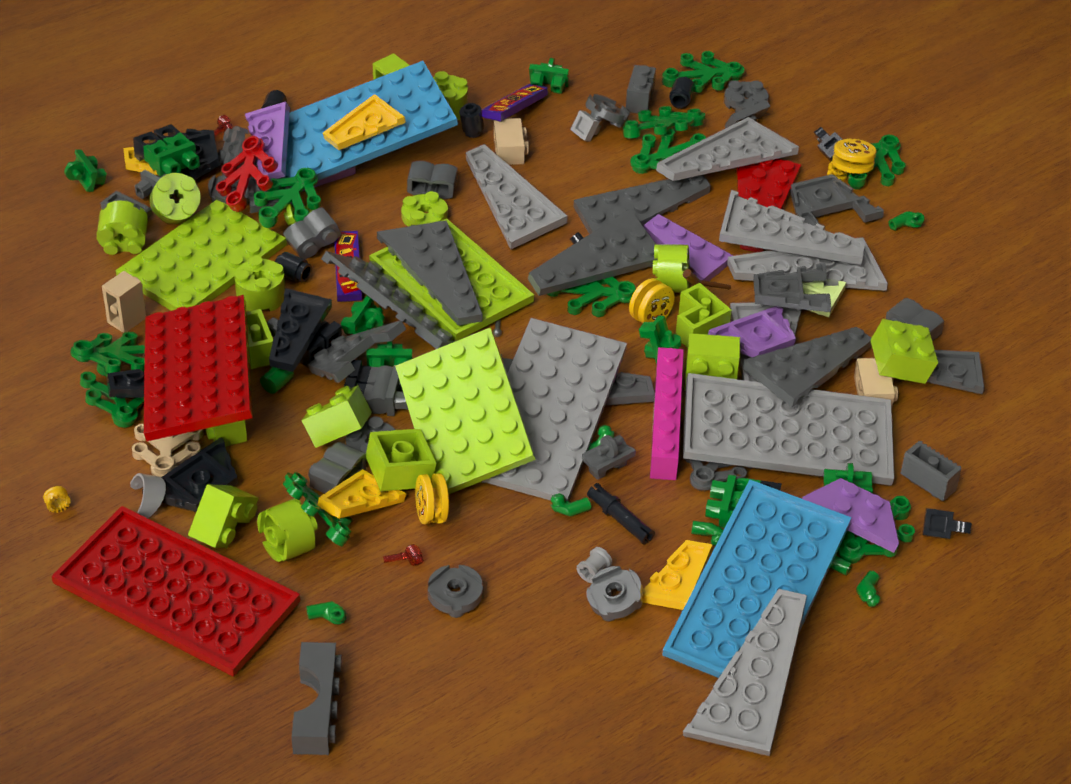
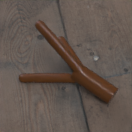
[683,269,731,290]

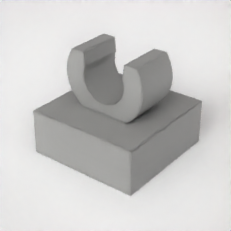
[570,110,601,141]

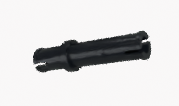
[587,483,655,545]

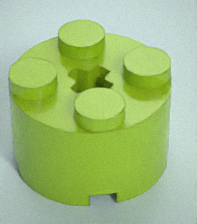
[433,71,468,121]
[150,173,200,224]
[97,201,148,255]
[653,244,690,293]
[235,256,285,311]
[257,498,318,562]

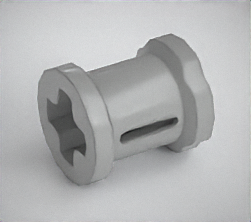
[577,547,612,583]

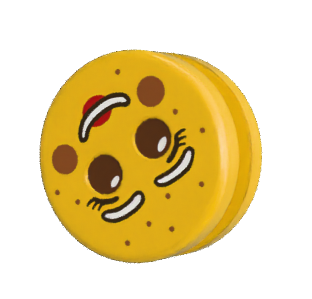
[832,139,876,174]
[629,278,675,324]
[415,473,449,525]

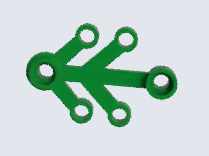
[662,51,745,93]
[623,106,706,138]
[630,128,706,174]
[848,135,906,189]
[254,168,321,228]
[547,277,636,317]
[70,332,145,373]
[80,355,144,428]
[283,472,353,547]
[838,496,915,564]

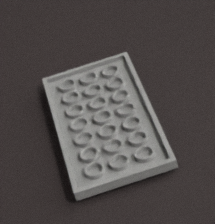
[482,318,627,502]
[683,373,894,485]

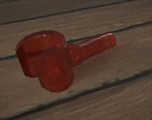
[214,115,233,137]
[383,544,424,566]

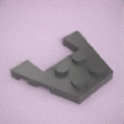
[790,174,884,226]
[753,263,831,312]
[307,321,406,382]

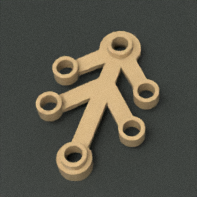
[132,424,203,477]

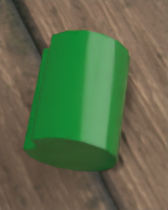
[260,367,294,394]

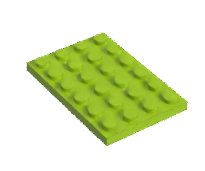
[115,200,287,311]
[369,218,534,341]
[395,328,536,495]

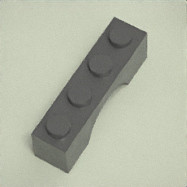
[291,642,342,755]

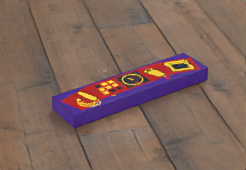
[482,84,548,121]
[334,231,362,302]

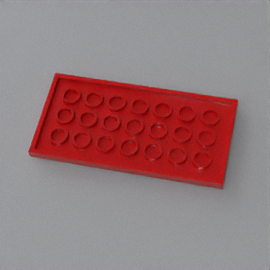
[143,295,252,442]
[51,506,301,677]

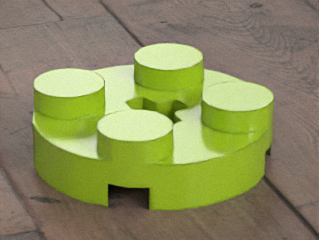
[401,191,448,226]

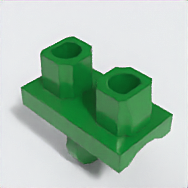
[529,58,570,94]
[64,149,107,192]
[341,295,385,334]
[639,316,682,365]
[366,340,413,367]
[823,463,873,493]

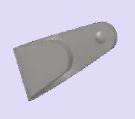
[130,473,166,518]

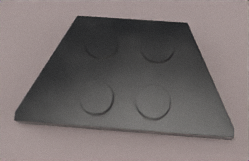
[168,129,221,181]
[142,437,238,512]

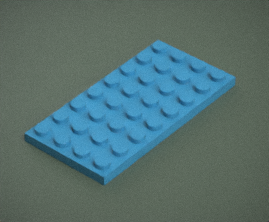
[285,61,458,188]
[662,480,852,678]

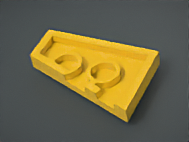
[323,94,406,150]
[317,469,406,519]
[642,540,713,610]

